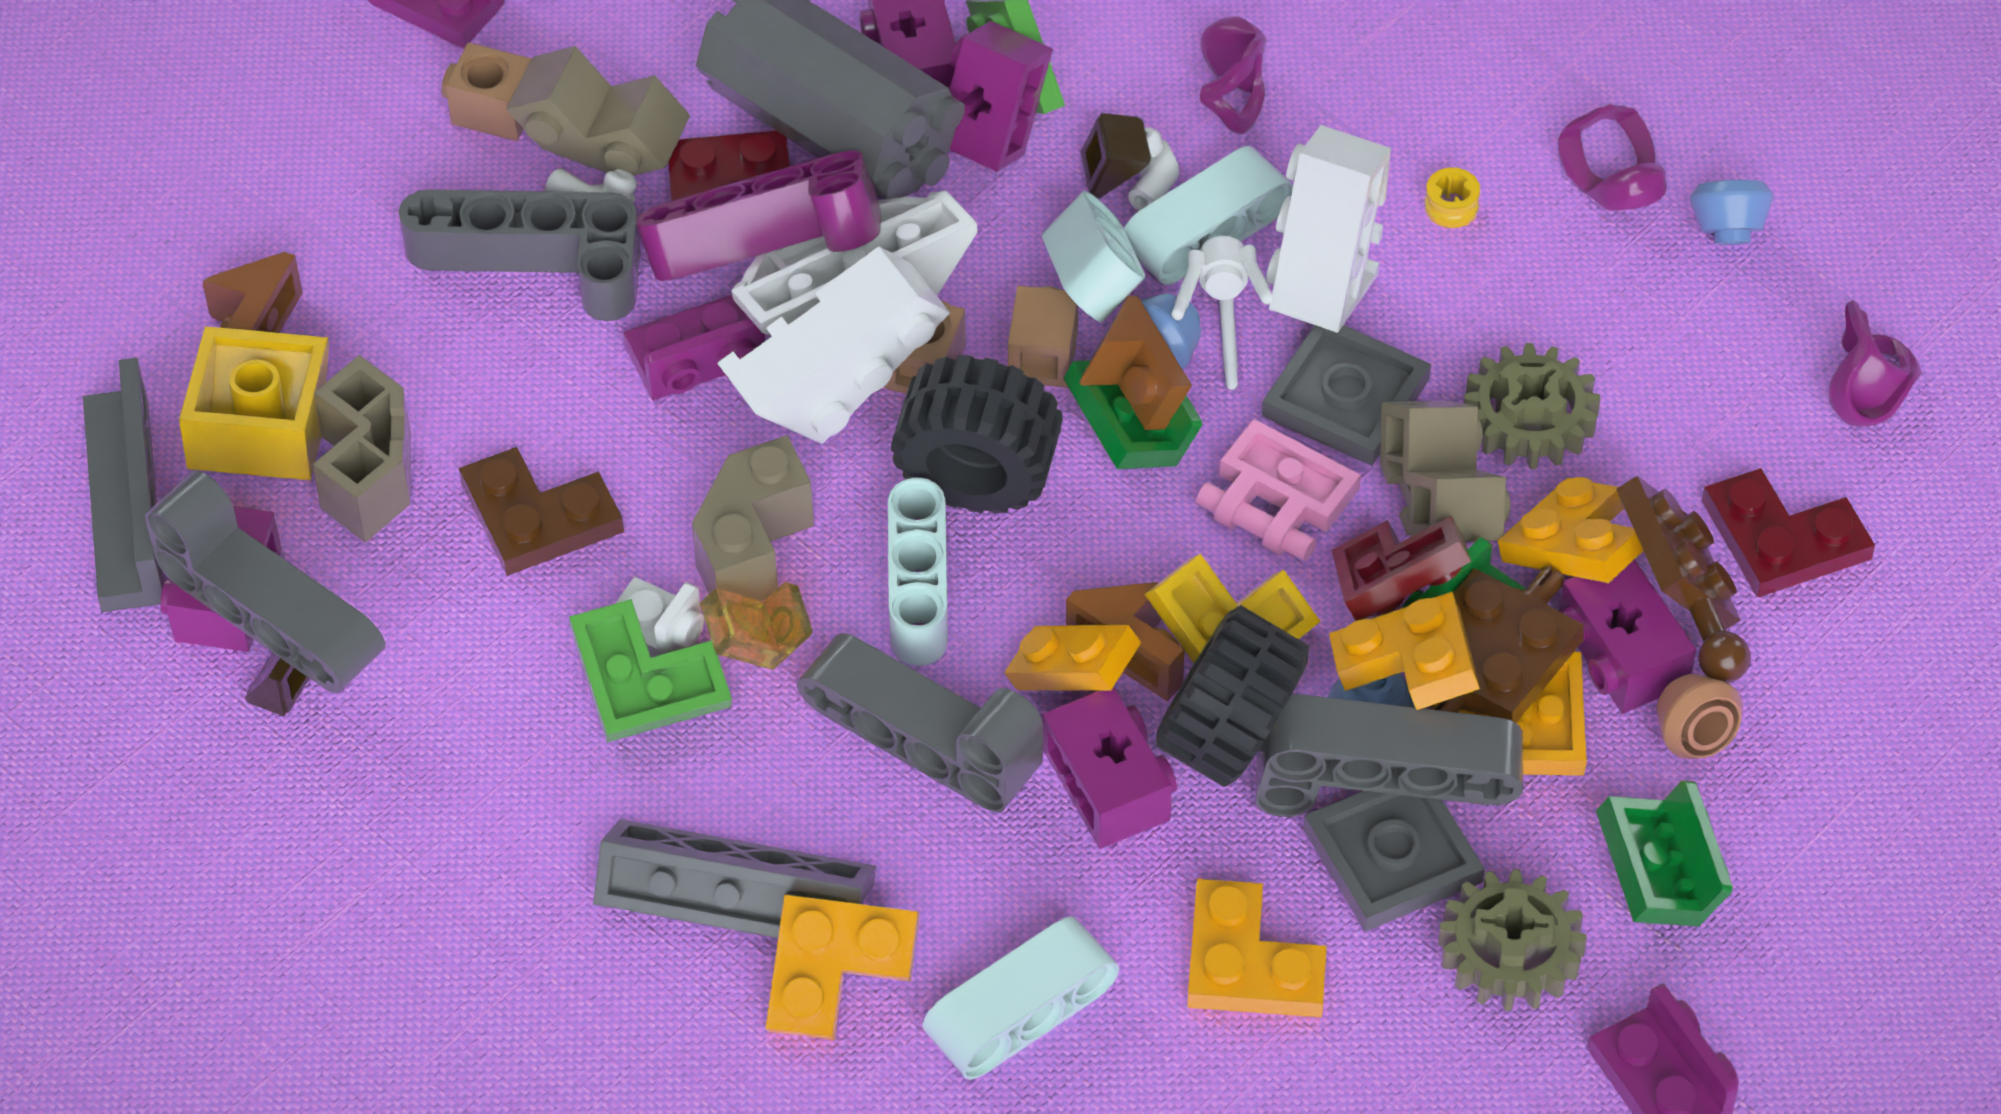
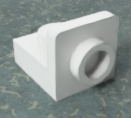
[615,577,705,658]

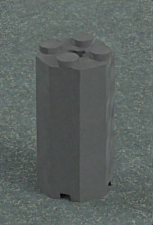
[696,0,965,200]

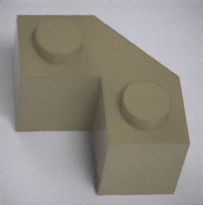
[506,46,690,176]
[312,355,411,543]
[1380,400,1510,542]
[692,435,814,615]

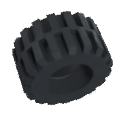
[891,355,1063,514]
[1156,605,1309,787]

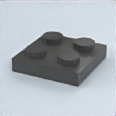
[1262,325,1431,466]
[1303,791,1485,932]

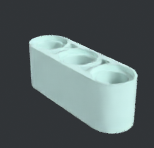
[1124,146,1293,285]
[1041,191,1145,322]
[888,477,948,666]
[922,916,1119,1080]

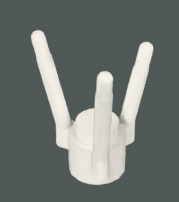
[1171,236,1273,390]

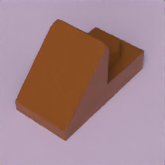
[202,252,303,333]
[1079,296,1192,430]
[1066,582,1185,702]

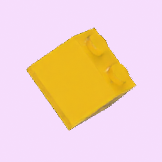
[179,326,329,480]

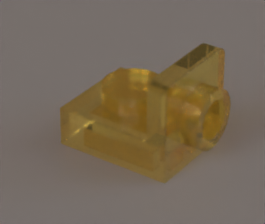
[700,582,813,670]

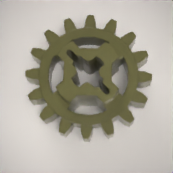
[1463,343,1600,469]
[1438,869,1587,1011]

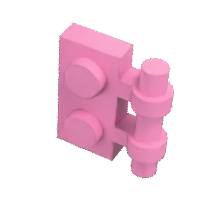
[1196,419,1361,562]

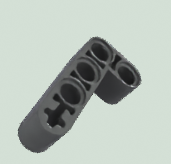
[399,190,641,322]
[145,470,386,693]
[797,633,1043,813]
[1255,694,1523,817]

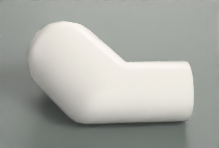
[1128,128,1179,211]
[545,168,637,203]

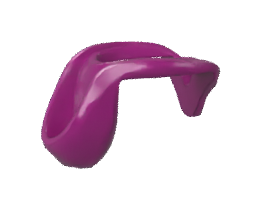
[1200,16,1266,134]
[1558,104,1667,210]
[1828,300,1921,427]

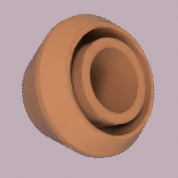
[1656,674,1743,759]

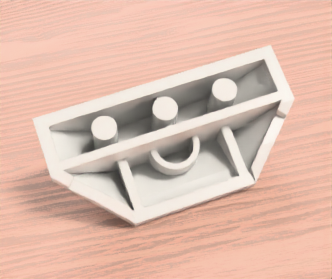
[731,191,978,336]

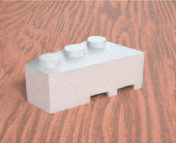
[1266,125,1391,333]
[717,246,950,444]

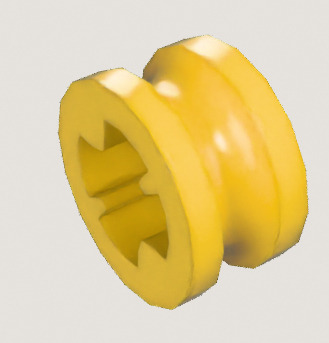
[1424,167,1480,228]

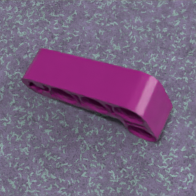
[635,150,881,281]

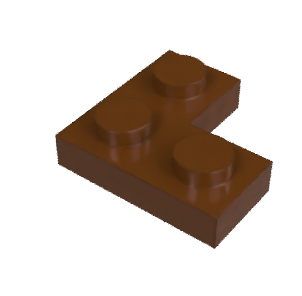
[458,447,624,576]

